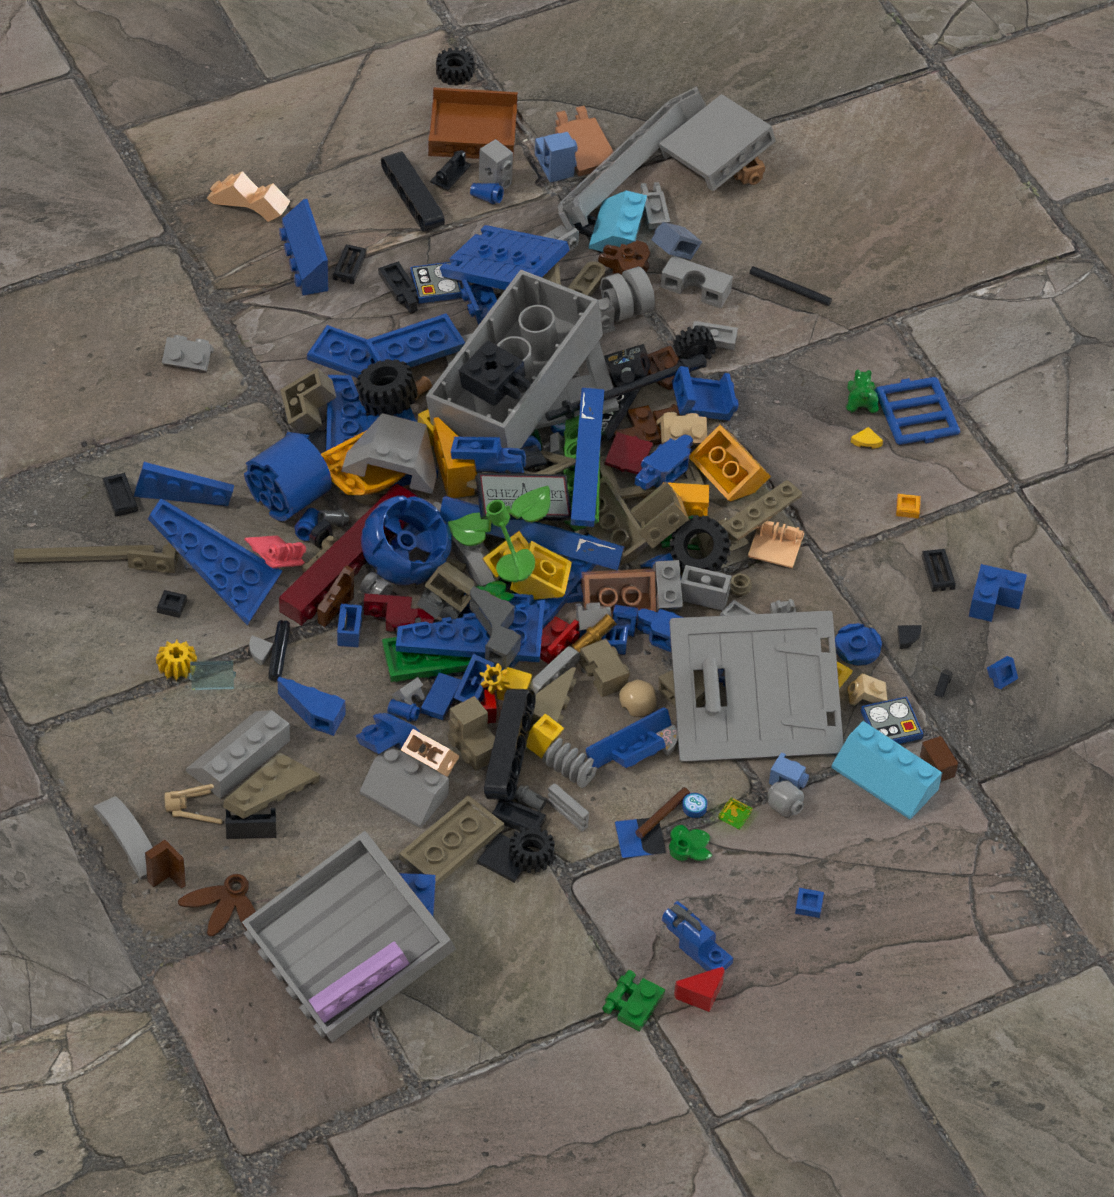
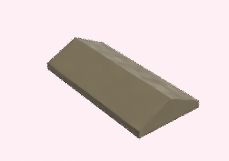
[585,475,648,565]

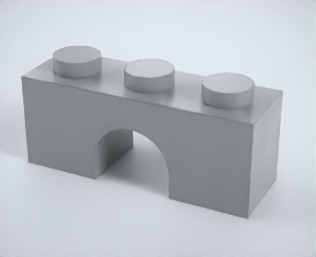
[661,255,733,308]

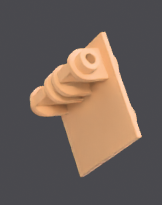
[748,521,804,568]

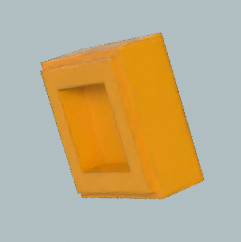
[896,494,921,519]

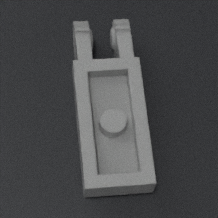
[640,182,670,230]

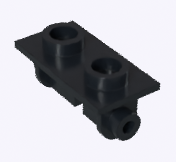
[430,150,471,191]

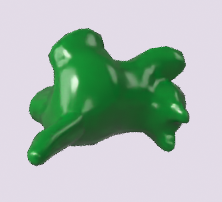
[846,370,879,414]

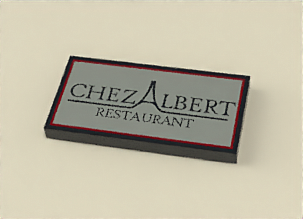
[475,473,572,521]

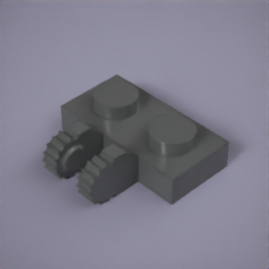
[417,588,461,619]

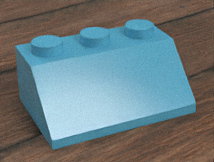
[589,191,647,252]

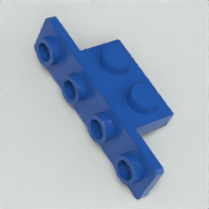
[586,707,672,768]

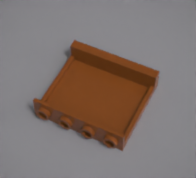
[428,87,518,159]

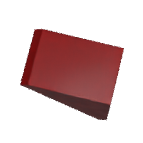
[674,966,725,1012]

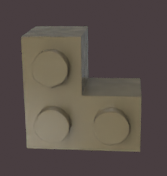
[280,368,336,434]
[448,696,495,771]

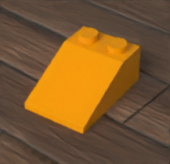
[433,417,477,498]

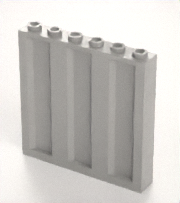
[242,831,456,1042]

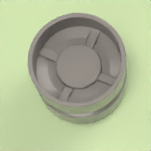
[600,267,655,322]

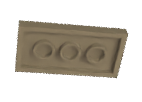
[399,795,504,888]

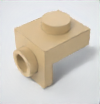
[848,673,887,706]

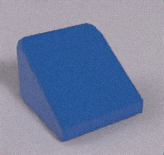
[612,605,638,636]

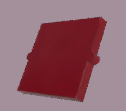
[604,432,653,475]

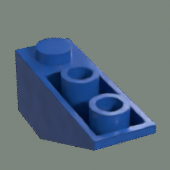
[277,677,346,736]

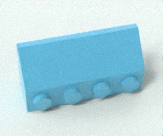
[831,721,942,820]

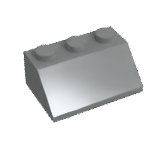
[360,746,449,828]

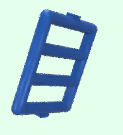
[875,377,960,445]

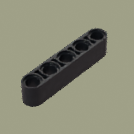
[381,151,445,232]
[484,689,536,800]

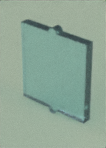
[189,661,236,690]

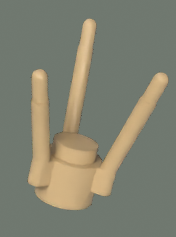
[165,784,223,824]

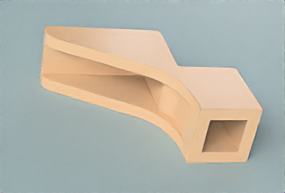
[207,171,290,222]

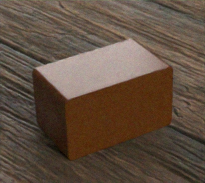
[920,736,958,782]

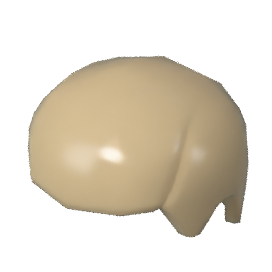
[619,680,657,717]

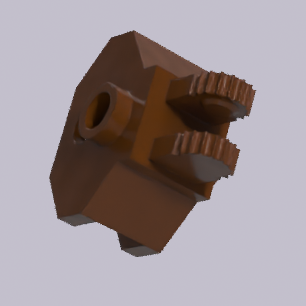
[598,240,650,275]

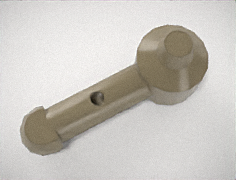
[302,536,338,573]

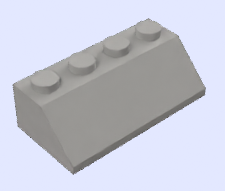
[186,710,290,799]

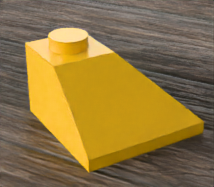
[510,541,572,600]

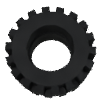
[356,359,418,416]
[670,515,731,571]

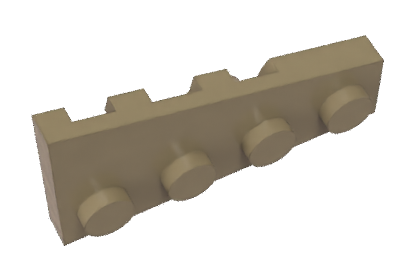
[223,753,320,819]

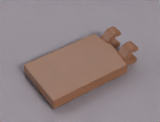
[555,106,613,177]

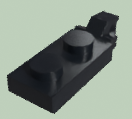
[378,261,418,313]

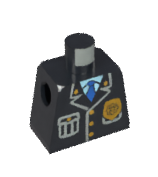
[604,344,651,386]

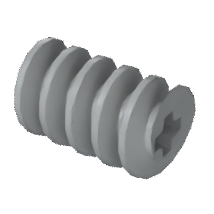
[542,737,597,788]

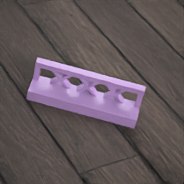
[309,941,410,1023]

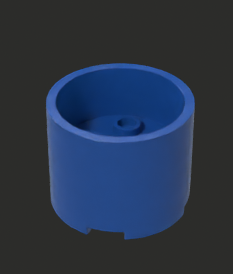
[244,433,332,521]

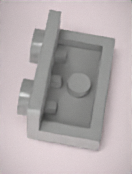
[162,335,214,372]

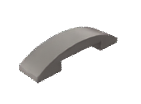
[93,796,153,880]

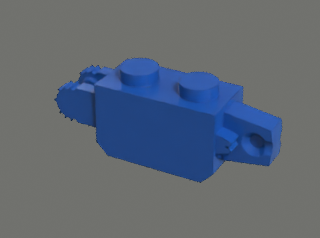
[635,434,693,490]
[636,608,684,653]

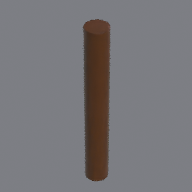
[635,787,690,839]

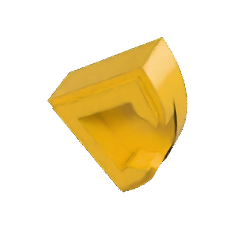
[851,427,883,449]

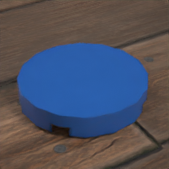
[835,623,882,666]

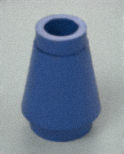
[470,183,504,204]
[295,508,319,541]

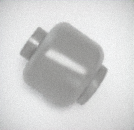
[767,781,804,817]

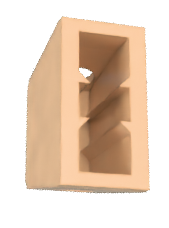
[401,729,459,777]

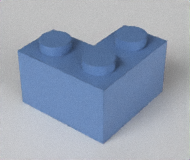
[535,132,578,182]

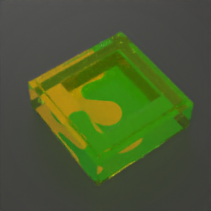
[718,797,752,830]

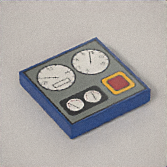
[410,262,462,304]
[861,696,923,744]

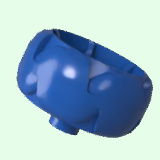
[361,495,452,586]

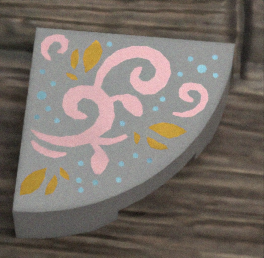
[656,725,678,756]

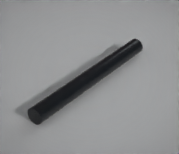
[750,266,832,306]

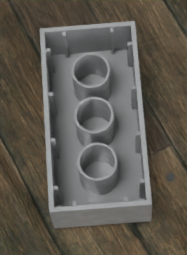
[426,270,603,449]

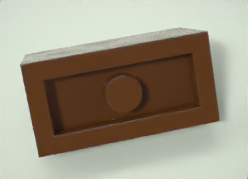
[145,840,186,889]

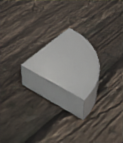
[249,635,273,666]

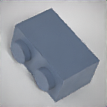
[651,222,702,260]

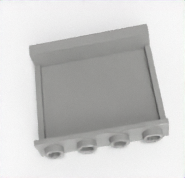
[659,94,776,191]

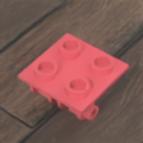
[244,535,306,568]

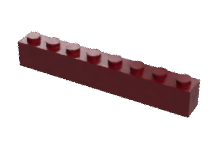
[279,483,418,626]

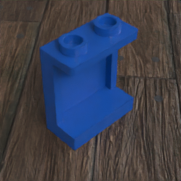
[672,366,738,421]

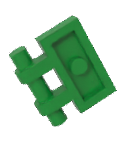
[602,970,665,1032]

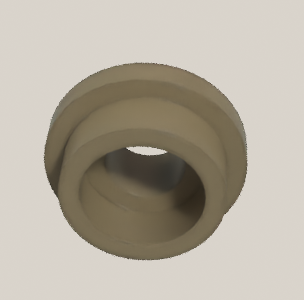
[730,573,752,596]

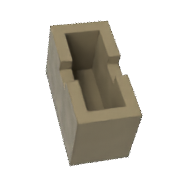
[580,639,630,697]

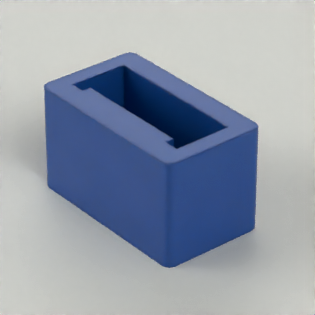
[337,604,362,647]

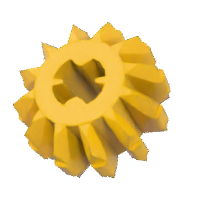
[156,639,197,681]

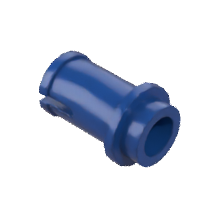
[387,699,420,722]

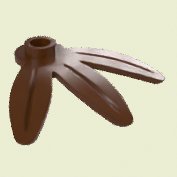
[178,874,256,936]

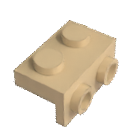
[657,412,707,445]

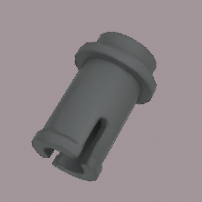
[318,509,349,527]
[514,785,548,812]

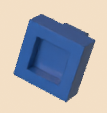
[987,656,1018,689]

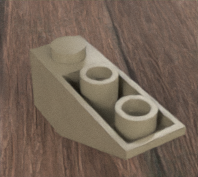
[530,667,577,728]

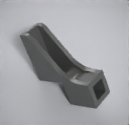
[470,586,521,669]

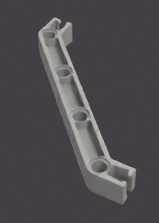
[558,86,706,232]

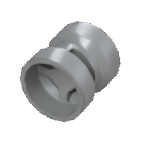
[360,572,393,595]

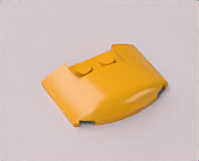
[321,430,406,496]

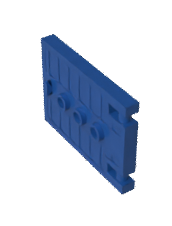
[440,225,570,290]

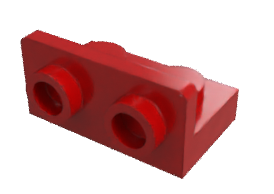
[540,616,580,664]

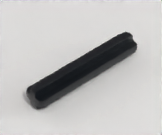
[268,620,290,681]

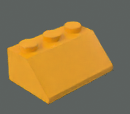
[689,425,771,501]

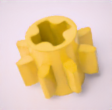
[480,663,510,694]

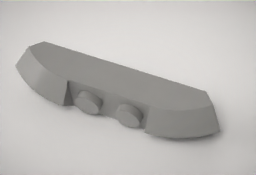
[433,502,501,586]

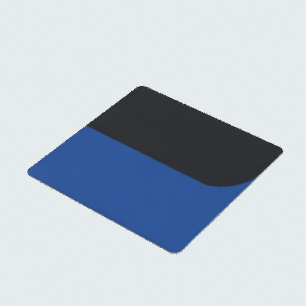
[615,818,666,858]

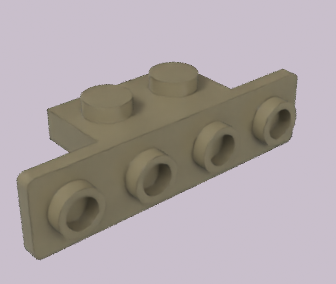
[722,480,802,541]

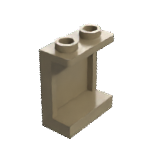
[630,482,689,548]

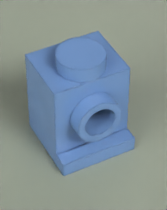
[769,752,809,788]

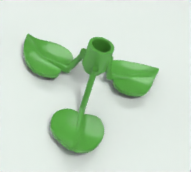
[448,486,551,582]

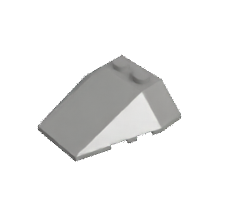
[342,413,437,494]

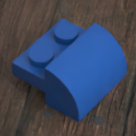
[356,713,420,754]

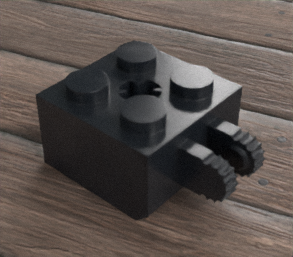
[459,341,530,406]

